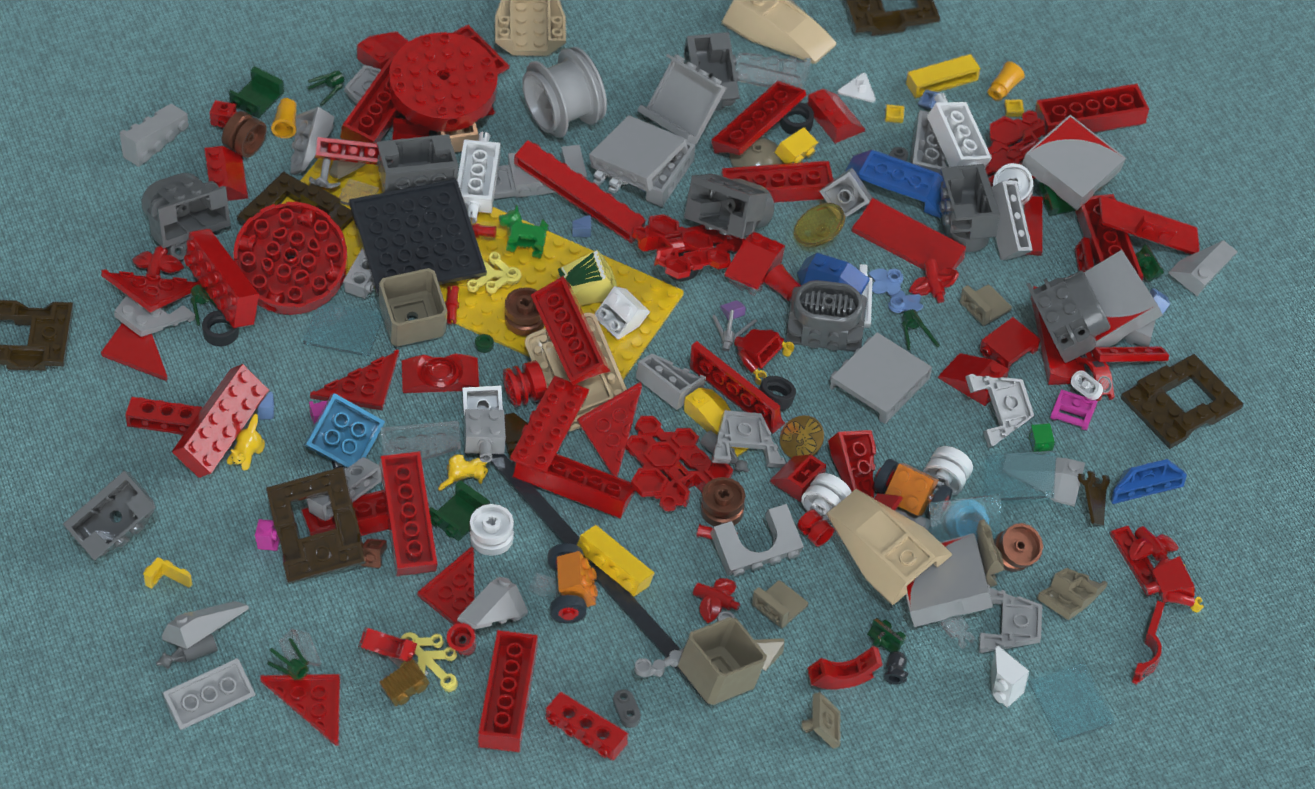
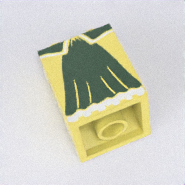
[558,250,618,305]

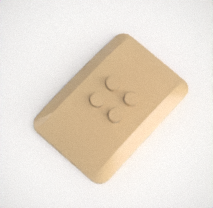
[525,313,627,432]

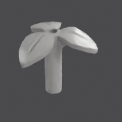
[309,158,341,189]

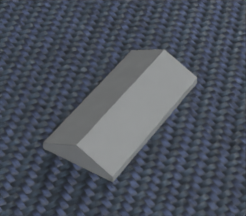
[163,658,255,730]

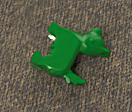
[499,205,549,258]

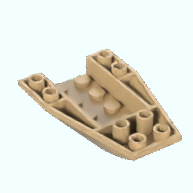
[495,0,566,56]
[722,0,836,64]
[827,489,952,606]

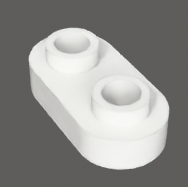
[1071,371,1103,400]

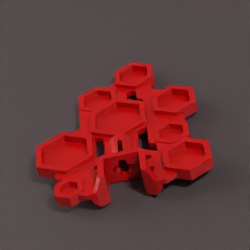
[985,110,1045,187]
[632,214,744,279]
[626,416,734,511]

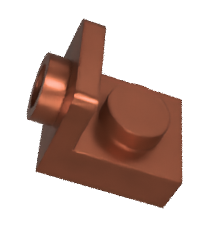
[361,539,387,568]

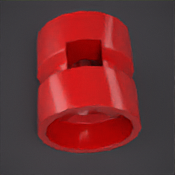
[797,509,834,547]

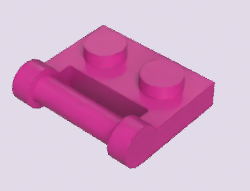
[1050,389,1098,431]

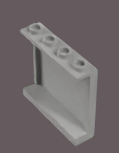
[637,54,726,145]
[589,115,688,192]
[830,332,932,424]

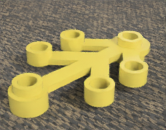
[467,252,521,293]
[400,632,458,692]

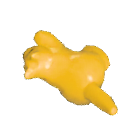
[226,414,265,471]
[438,454,488,491]

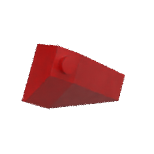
[828,430,876,499]

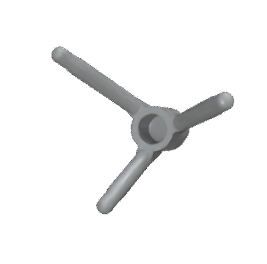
[712,310,757,351]

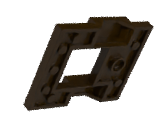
[844,0,940,36]
[237,171,354,231]
[0,300,74,371]
[1121,354,1244,449]
[266,467,366,584]

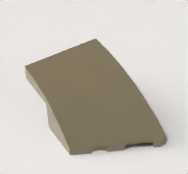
[976,519,1005,587]
[1037,568,1108,620]

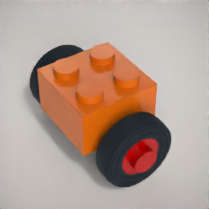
[874,459,953,520]
[547,543,598,623]

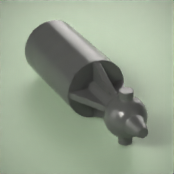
[700,431,749,473]
[156,634,218,669]

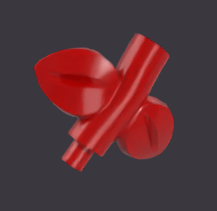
[132,245,184,276]
[909,259,959,303]
[1129,526,1179,561]
[693,578,740,624]

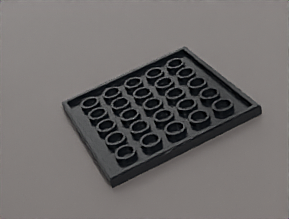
[349,179,487,297]

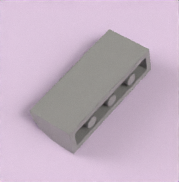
[991,181,1033,260]

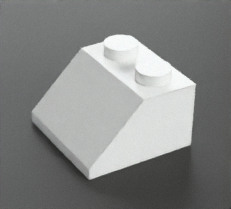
[463,386,503,416]
[991,646,1029,708]

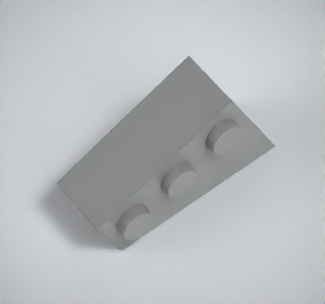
[636,354,706,410]

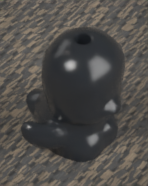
[884,651,908,685]

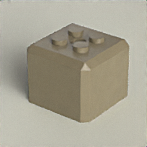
[379,268,447,347]
[678,617,767,705]

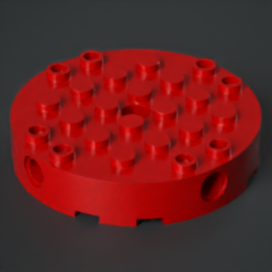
[389,32,498,131]
[233,202,348,315]

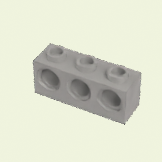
[343,248,374,299]

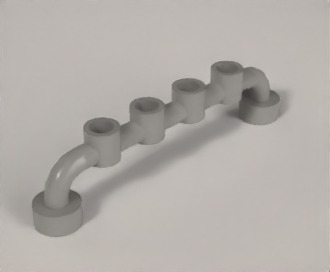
[635,611,734,677]

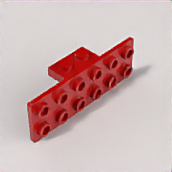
[1099,196,1200,254]
[510,376,589,474]

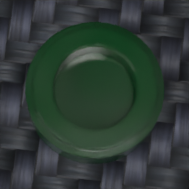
[475,334,494,353]

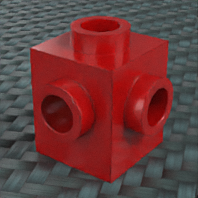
[209,100,237,128]

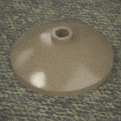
[730,137,784,167]

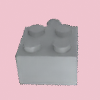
[464,409,506,462]

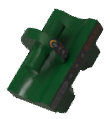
[1135,244,1164,281]
[867,618,906,653]

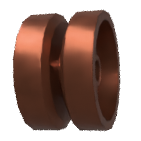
[222,111,267,158]
[505,287,544,336]
[701,477,745,527]
[993,523,1043,572]

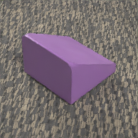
[720,300,746,321]

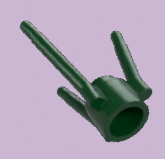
[307,70,344,106]
[190,284,219,326]
[901,309,940,350]
[267,638,309,680]

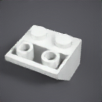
[594,286,650,339]

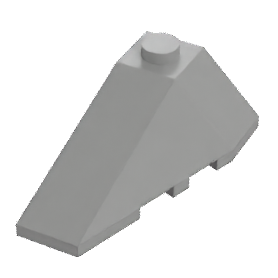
[291,107,335,175]
[1169,240,1238,296]
[1002,456,1085,506]
[457,577,528,629]
[161,601,249,649]

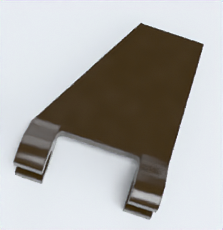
[504,412,528,458]
[1078,471,1110,526]

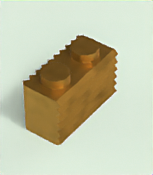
[379,659,430,707]

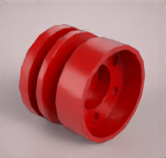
[503,360,547,407]

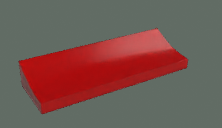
[711,81,806,155]
[721,161,834,203]
[852,198,966,272]
[531,276,610,386]
[1031,286,1085,385]
[690,341,786,434]
[513,454,636,519]
[301,490,389,536]

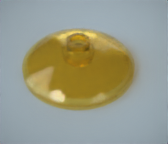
[794,203,845,247]

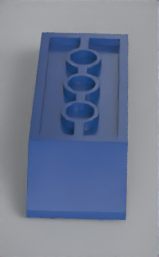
[845,150,943,218]

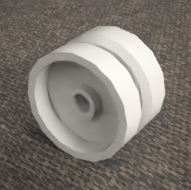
[993,163,1033,206]
[923,446,973,495]
[801,473,852,523]
[470,504,514,556]

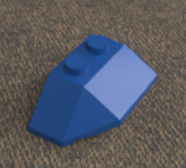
[797,253,870,294]
[1111,459,1187,504]

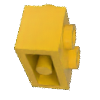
[774,127,819,164]

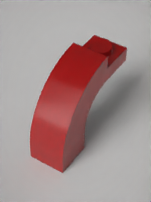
[358,627,417,662]
[807,646,883,690]

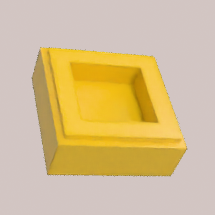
[1004,100,1024,117]
[885,105,904,123]

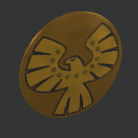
[780,415,824,458]

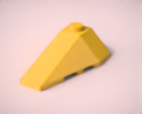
[684,387,749,457]

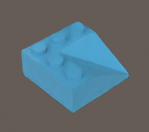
[303,393,385,468]

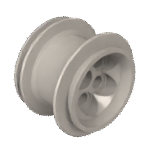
[522,47,607,138]

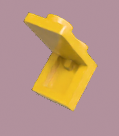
[143,557,192,589]

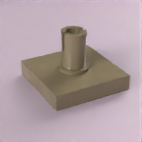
[802,692,840,749]

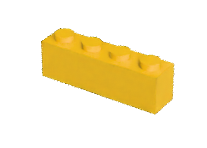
[906,54,980,99]
[577,525,654,597]

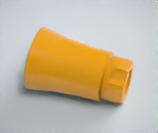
[988,62,1025,101]
[271,98,297,138]

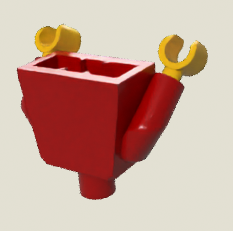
[734,329,794,385]
[1144,556,1204,613]

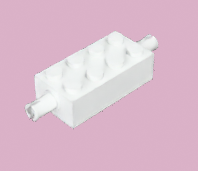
[927,93,992,168]
[457,132,500,224]

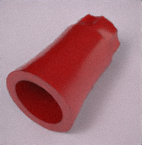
[764,264,801,302]
[447,623,477,655]

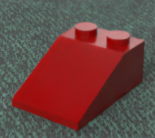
[357,31,409,69]
[724,232,785,290]
[938,353,1009,406]

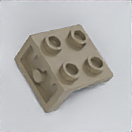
[960,284,1012,326]
[752,580,808,629]

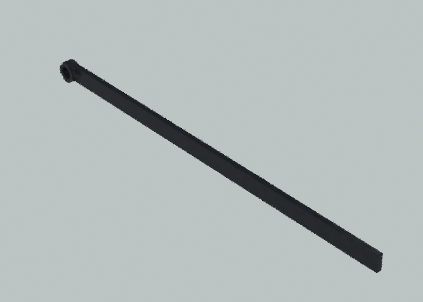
[490,454,708,704]

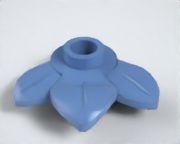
[869,269,903,296]
[888,290,923,313]

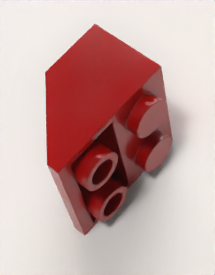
[770,454,826,502]

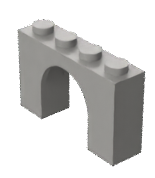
[508,145,587,198]
[710,504,804,577]

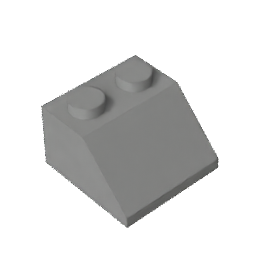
[820,168,872,221]

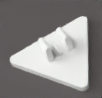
[838,73,876,103]

